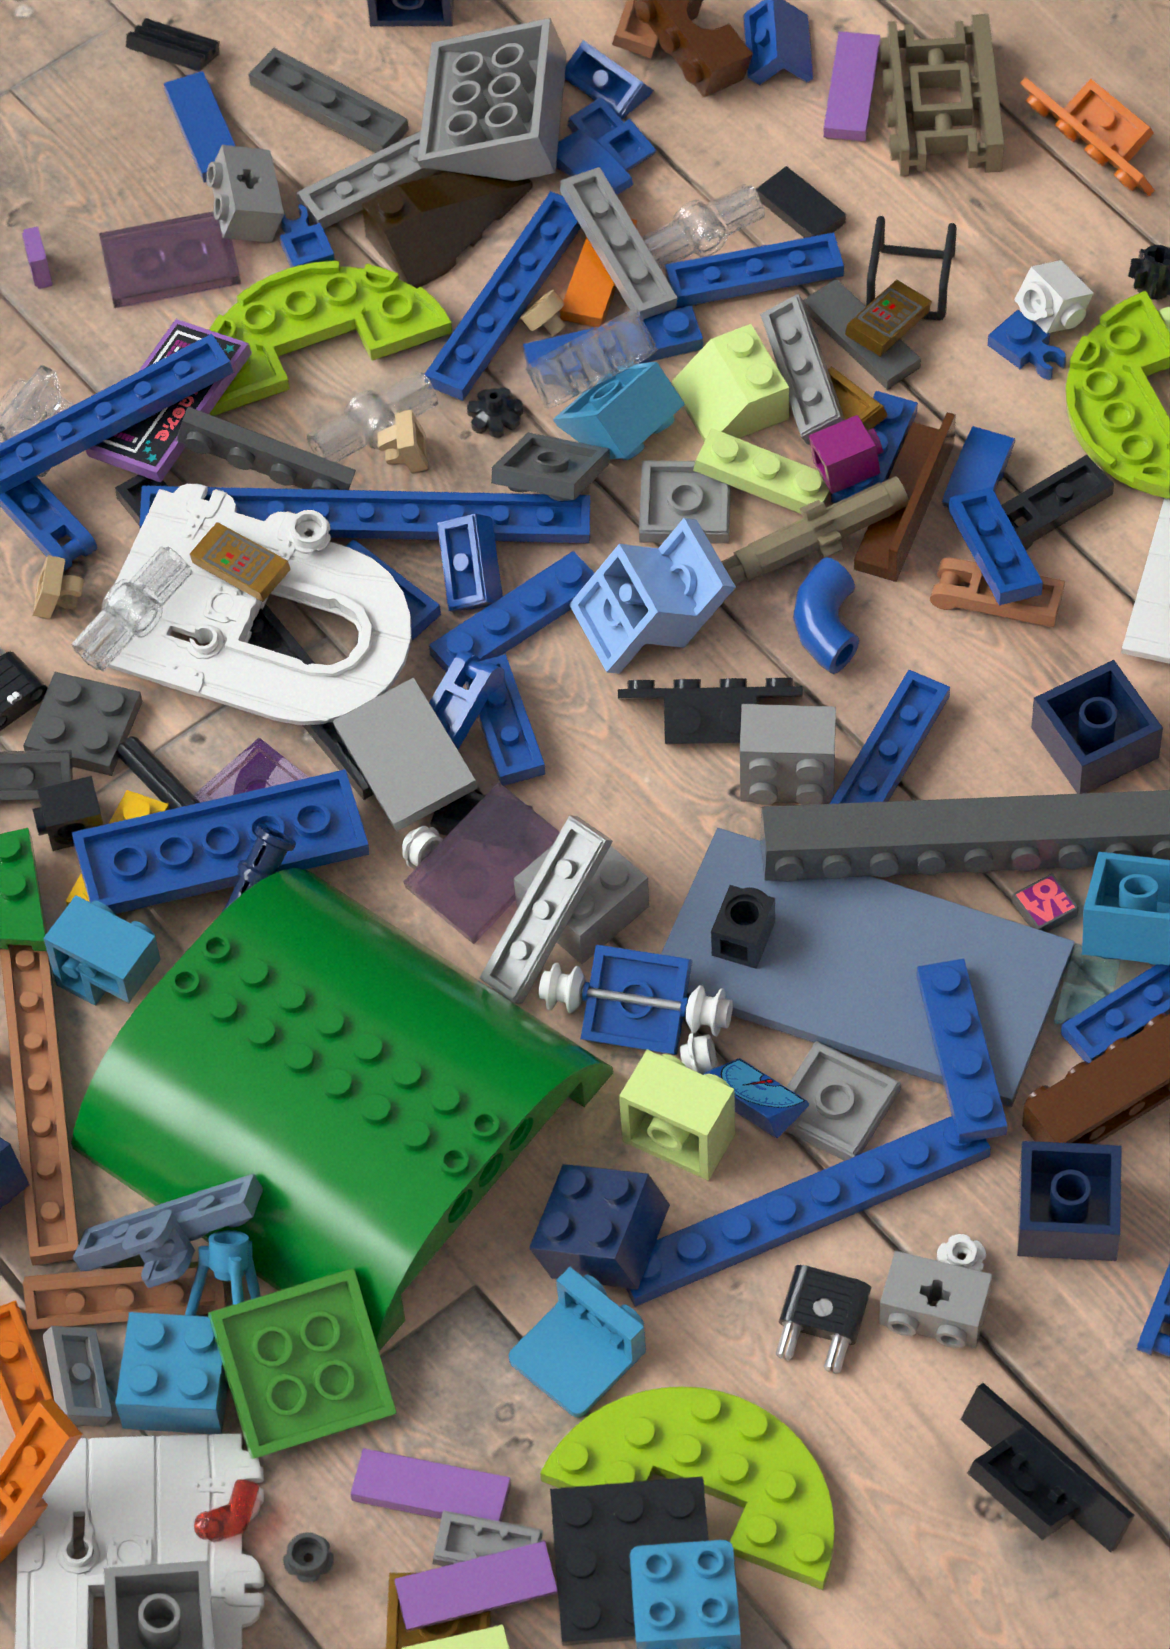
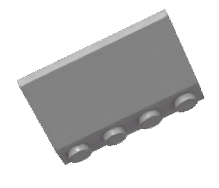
[417,18,567,181]

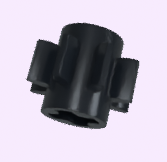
[1128,245,1170,300]

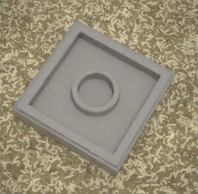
[639,460,731,543]
[785,1041,901,1161]

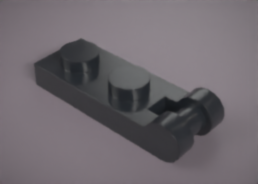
[1002,454,1114,550]

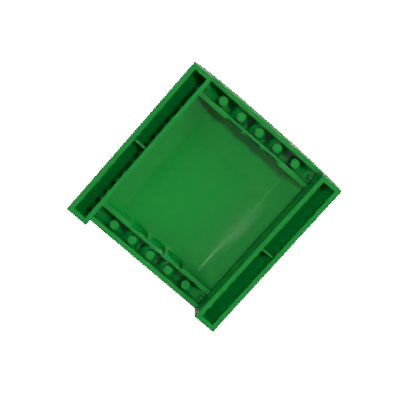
[71,868,613,1351]

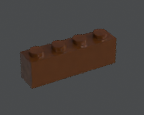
[1022,1013,1170,1144]

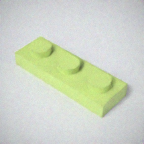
[693,428,830,514]

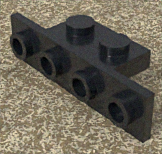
[618,678,803,744]
[960,1382,1135,1553]

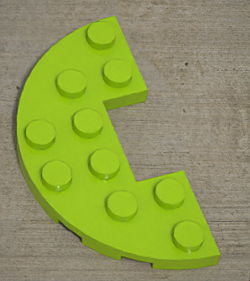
[209,261,453,416]
[1066,291,1170,499]
[540,1386,834,1590]

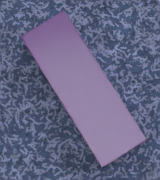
[824,31,880,141]
[350,1448,511,1522]
[394,1541,557,1632]

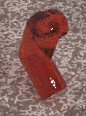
[194,1479,259,1543]

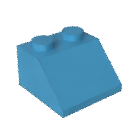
[553,362,685,461]

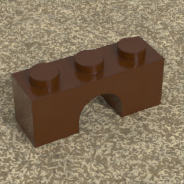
[633,0,753,98]

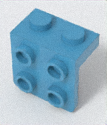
[509,1267,646,1418]
[630,1540,741,1649]

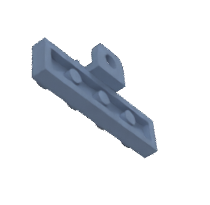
[73,1173,263,1288]

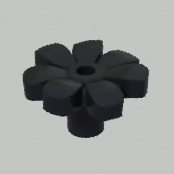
[467,387,523,437]

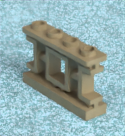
[880,14,1004,176]

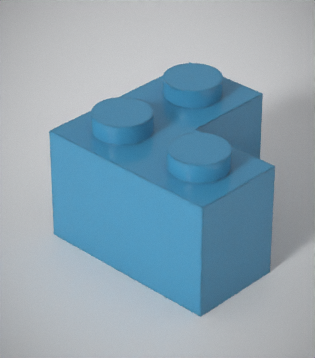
[43,895,161,1006]

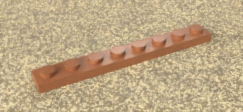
[0,916,80,1266]

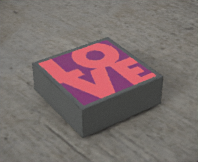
[1012,873,1078,932]

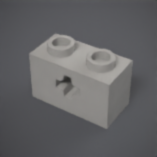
[207,145,284,243]
[879,1251,992,1348]

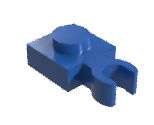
[280,204,335,268]
[987,310,1066,380]

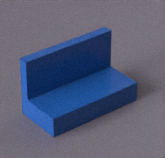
[743,0,813,85]

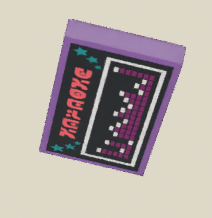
[85,319,252,482]

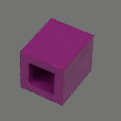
[808,415,883,494]

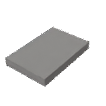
[333,677,478,832]

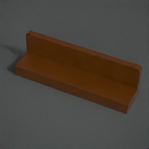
[854,412,956,582]

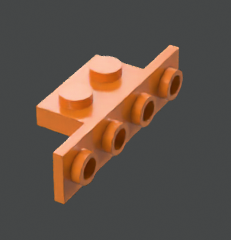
[1020,77,1155,196]

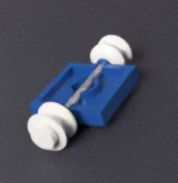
[539,945,733,1055]

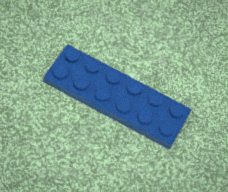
[72,769,369,914]

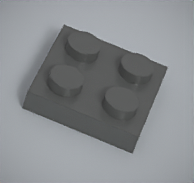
[492,432,609,501]
[23,672,143,776]

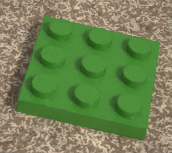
[208,1268,397,1459]

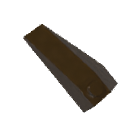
[362,171,532,289]

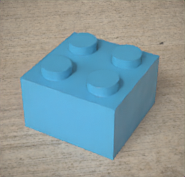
[1082,852,1170,965]
[115,1312,229,1434]

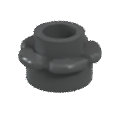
[283,1532,334,1583]

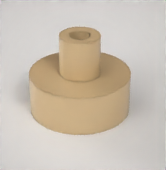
[520,290,565,336]

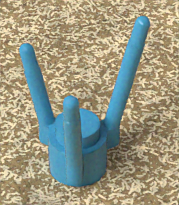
[185,1231,261,1316]

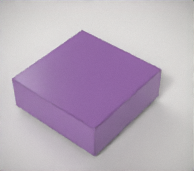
[22,226,53,289]

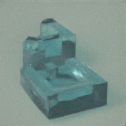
[1054,943,1122,1025]

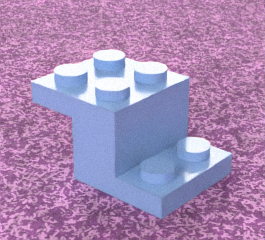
[569,518,736,674]

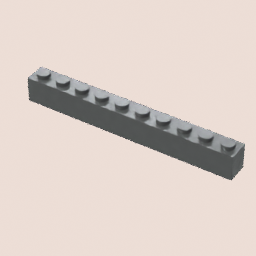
[760,790,1170,881]

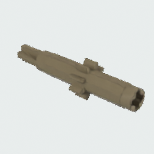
[721,476,909,584]

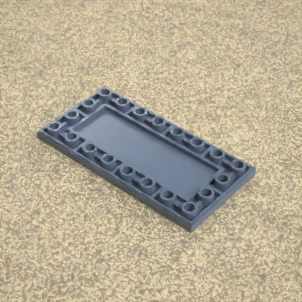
[661,827,1075,1107]

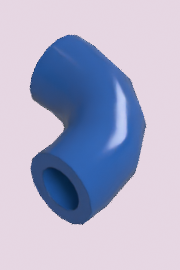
[793,557,860,674]

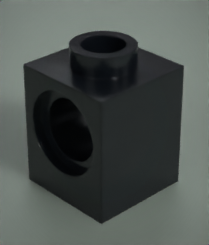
[32,776,104,851]
[711,885,775,969]

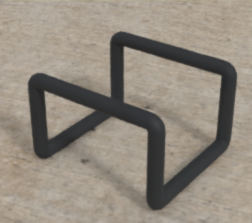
[866,216,957,321]

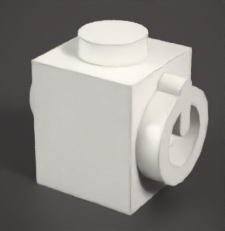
[1014,260,1094,334]

